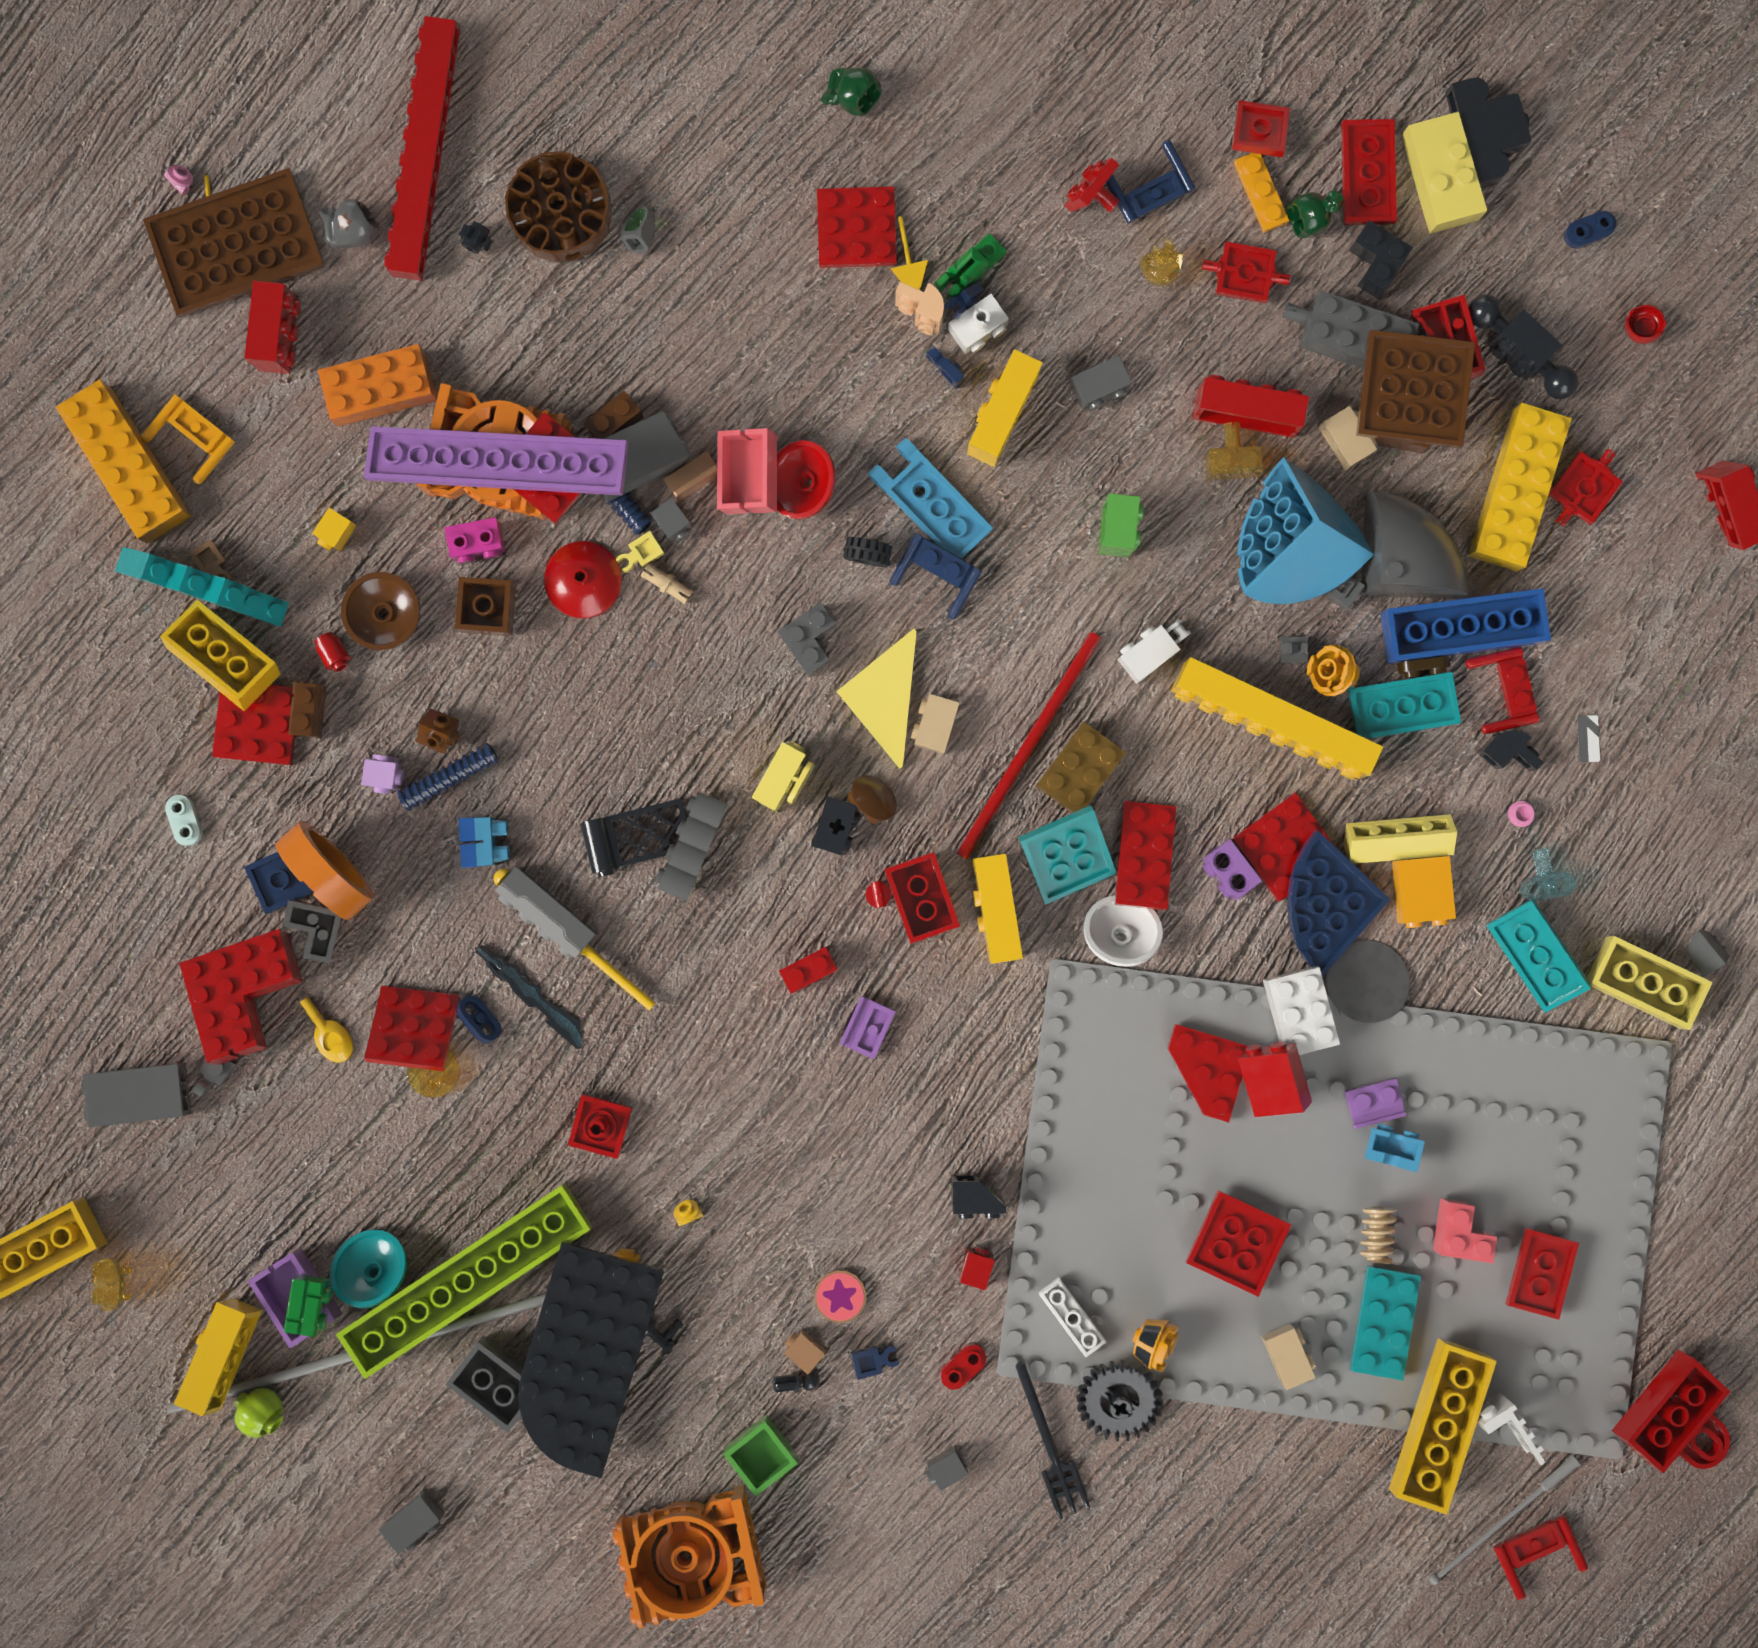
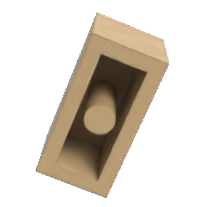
[1318,406,1377,471]
[911,694,959,754]
[1261,1324,1316,1390]

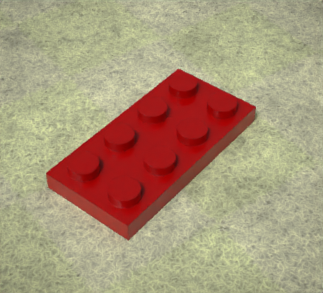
[1341,119,1397,225]
[1114,801,1176,911]

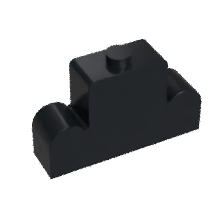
[1445,77,1531,188]

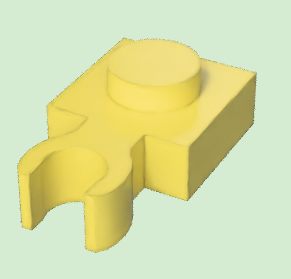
[616,531,664,573]

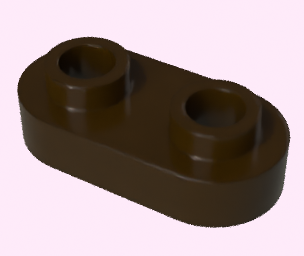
[1397,656,1451,679]

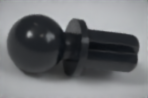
[772,1370,820,1393]

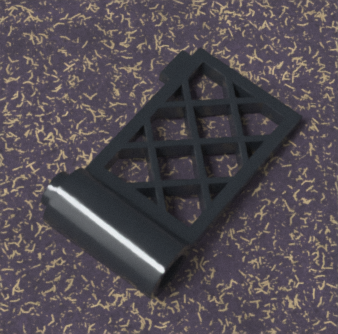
[580,798,687,878]

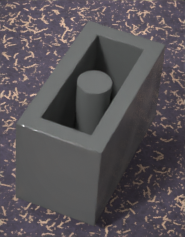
[1070,355,1132,411]
[379,1489,445,1555]

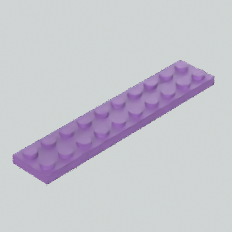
[364,426,629,496]

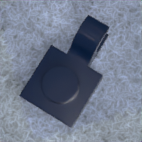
[944,282,984,320]

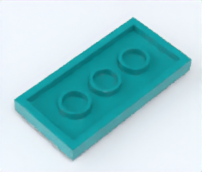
[1348,672,1461,739]
[1486,898,1592,1013]
[1349,1265,1421,1381]

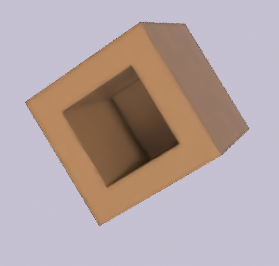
[784,1329,826,1374]

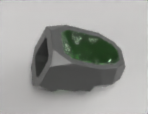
[620,207,656,254]

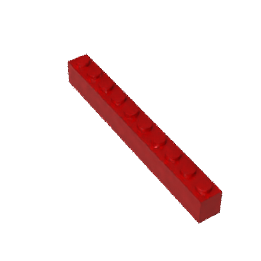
[384,16,460,281]

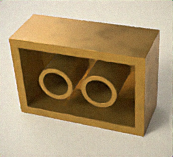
[1035,722,1126,814]

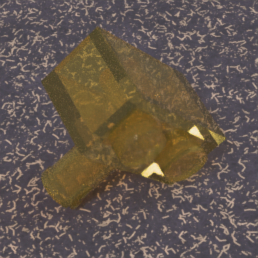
[1205,422,1263,481]

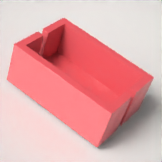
[717,428,777,514]

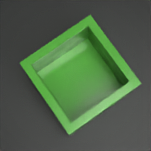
[1098,493,1144,557]
[723,1414,799,1497]

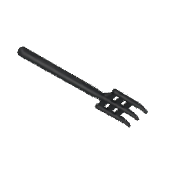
[1015,1361,1090,1519]

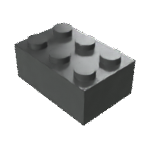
[445,1336,524,1433]

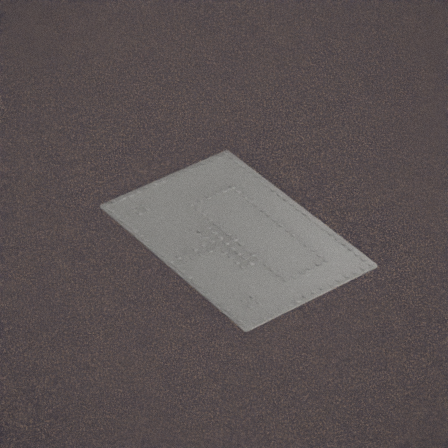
[997,959,1672,1459]

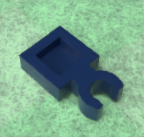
[926,345,964,389]
[850,1345,899,1380]

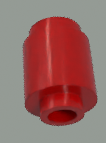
[314,632,351,672]

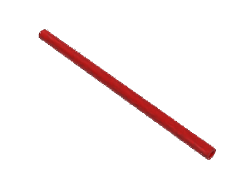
[956,632,1102,860]

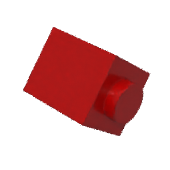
[959,1246,995,1290]

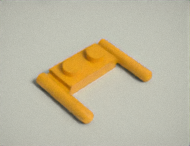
[141,394,235,485]

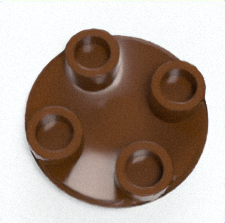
[848,775,897,824]

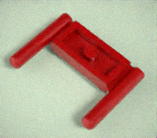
[1465,647,1539,734]
[1493,1515,1588,1600]

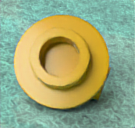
[674,1200,704,1227]

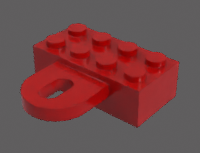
[1611,1350,1730,1474]

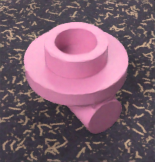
[164,165,193,195]

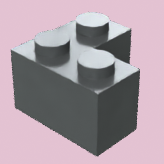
[778,602,836,678]
[282,899,341,963]

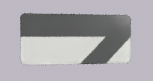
[1577,715,1600,762]

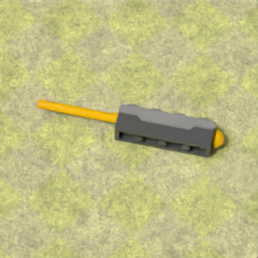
[493,866,656,1011]

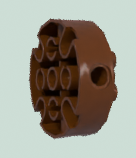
[505,151,612,263]

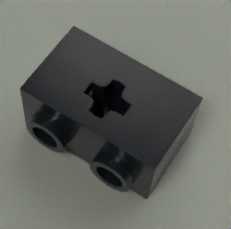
[812,796,861,856]

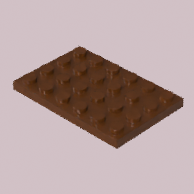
[143,168,325,318]

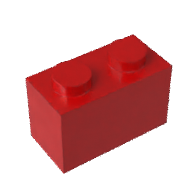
[779,946,838,994]

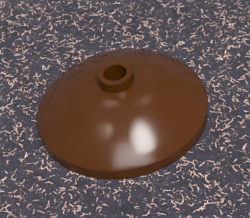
[341,572,420,651]

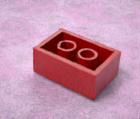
[244,281,301,374]
[884,852,960,944]

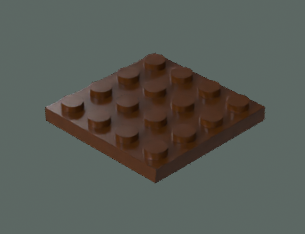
[1356,330,1475,448]

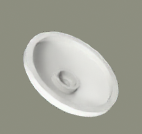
[1083,895,1163,966]

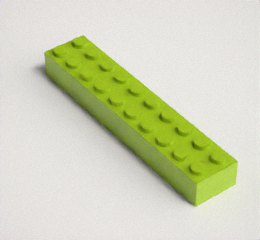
[336,1183,593,1379]

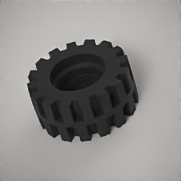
[843,536,892,568]

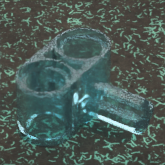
[1519,848,1576,901]

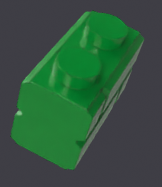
[283,1274,332,1337]

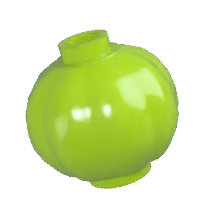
[234,1388,284,1438]

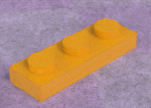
[1234,153,1289,233]

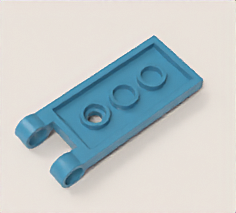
[867,438,993,559]

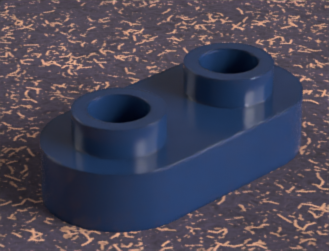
[1564,211,1616,249]
[456,996,502,1044]

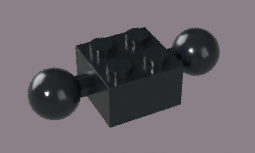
[1468,294,1579,399]

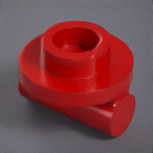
[865,881,891,908]

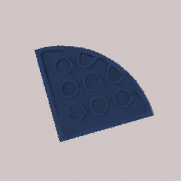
[1287,830,1390,977]

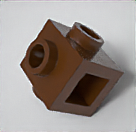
[416,708,460,754]

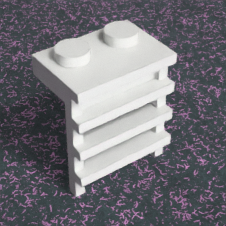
[1477,1393,1546,1465]

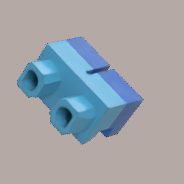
[459,817,510,868]

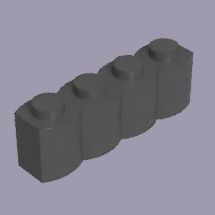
[655,792,728,901]

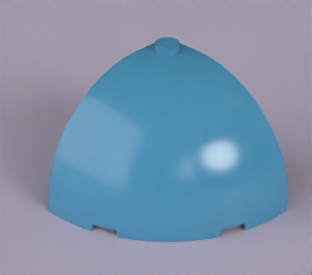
[1237,457,1374,604]

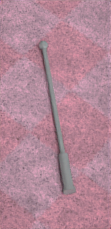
[1429,1455,1581,1585]

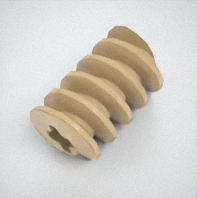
[1360,1206,1397,1264]

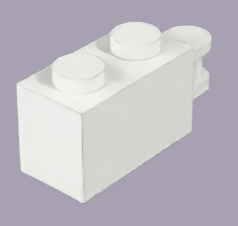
[1118,619,1191,684]

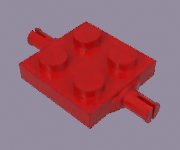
[1201,241,1291,304]
[1548,449,1623,527]

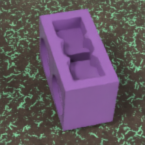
[1202,839,1262,900]

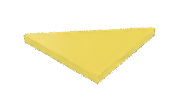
[837,629,917,769]

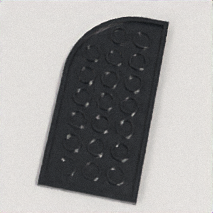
[519,1241,664,1478]

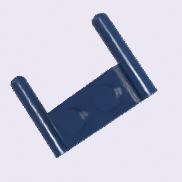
[1106,140,1196,224]
[889,533,983,620]

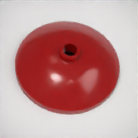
[777,440,836,519]
[544,541,622,619]

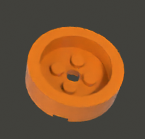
[275,820,374,920]

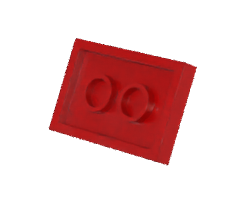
[1505,1227,1579,1320]

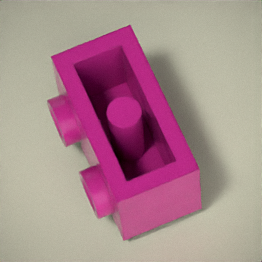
[444,517,506,564]

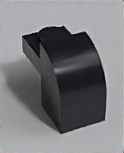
[1477,730,1544,772]

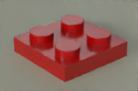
[1231,100,1290,158]

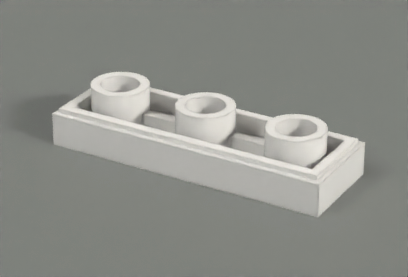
[1038,1277,1107,1357]

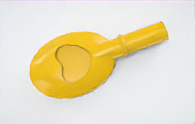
[300,997,353,1063]

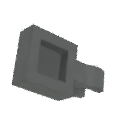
[192,1060,237,1097]

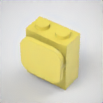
[752,741,815,812]

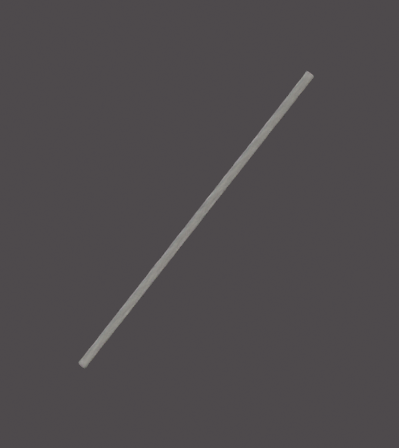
[167,1294,546,1414]

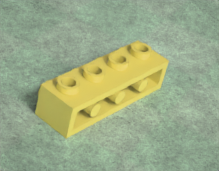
[1344,814,1457,864]

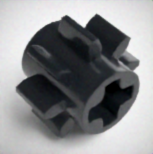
[458,221,493,254]

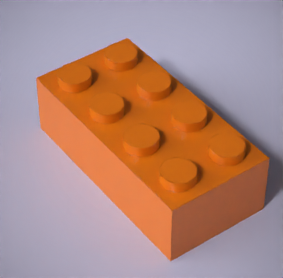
[318,344,437,427]

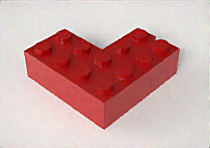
[179,929,303,1065]

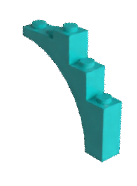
[115,547,289,627]

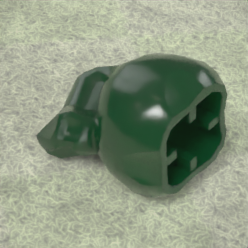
[820,67,882,117]
[1286,190,1344,238]

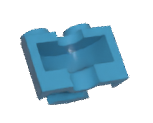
[1364,1123,1425,1172]

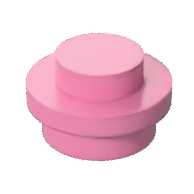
[1508,801,1535,827]

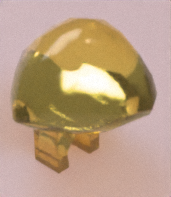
[1139,239,1182,287]

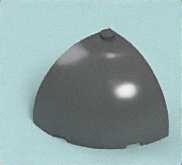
[1362,490,1469,600]

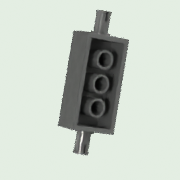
[1282,290,1419,369]

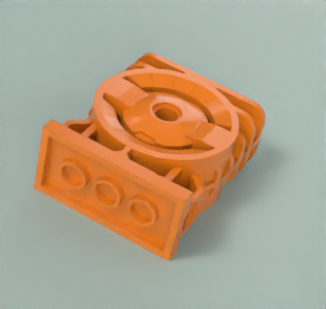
[416,383,574,520]
[613,1484,767,1629]

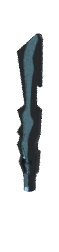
[475,944,581,1049]

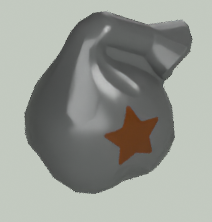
[319,199,380,248]

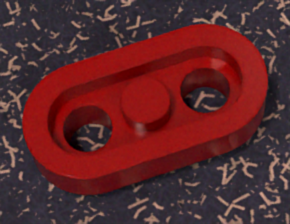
[941,1343,986,1390]

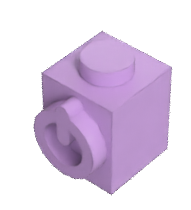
[361,754,404,794]

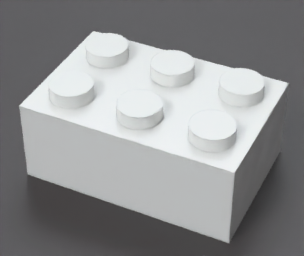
[1263,967,1340,1055]

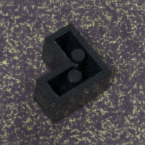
[1349,220,1413,300]

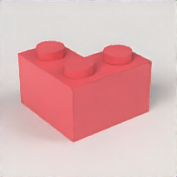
[1433,1198,1497,1263]

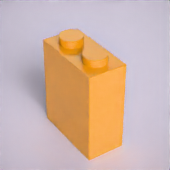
[1391,856,1456,928]

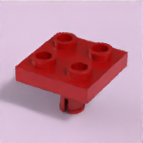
[1063,157,1120,212]
[567,1094,633,1159]

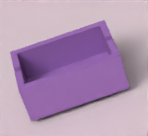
[248,1247,343,1348]

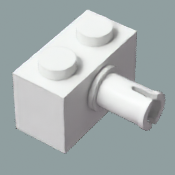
[948,294,1009,355]

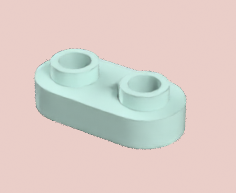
[165,795,203,846]

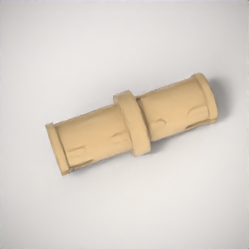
[641,562,693,605]

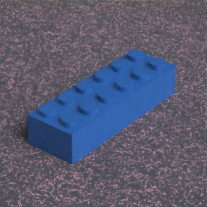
[1380,588,1551,664]

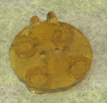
[407,1051,460,1098]
[91,1258,132,1311]

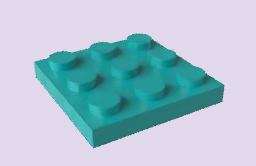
[1018,805,1117,905]

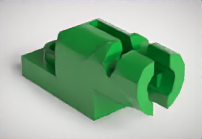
[934,233,1007,300]

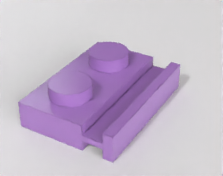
[840,996,896,1059]
[1344,1078,1407,1129]

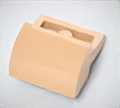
[895,282,944,335]

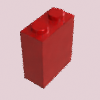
[1238,1041,1312,1117]

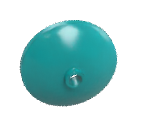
[330,1230,407,1308]

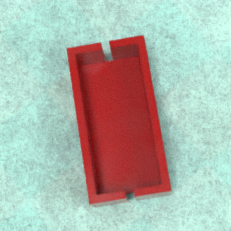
[1192,375,1309,438]

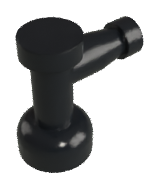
[645,1317,684,1355]

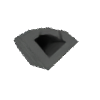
[1688,929,1730,977]

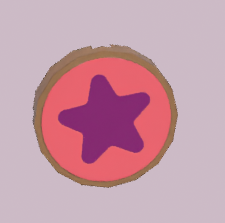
[814,1269,866,1323]

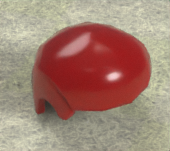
[1625,305,1666,345]

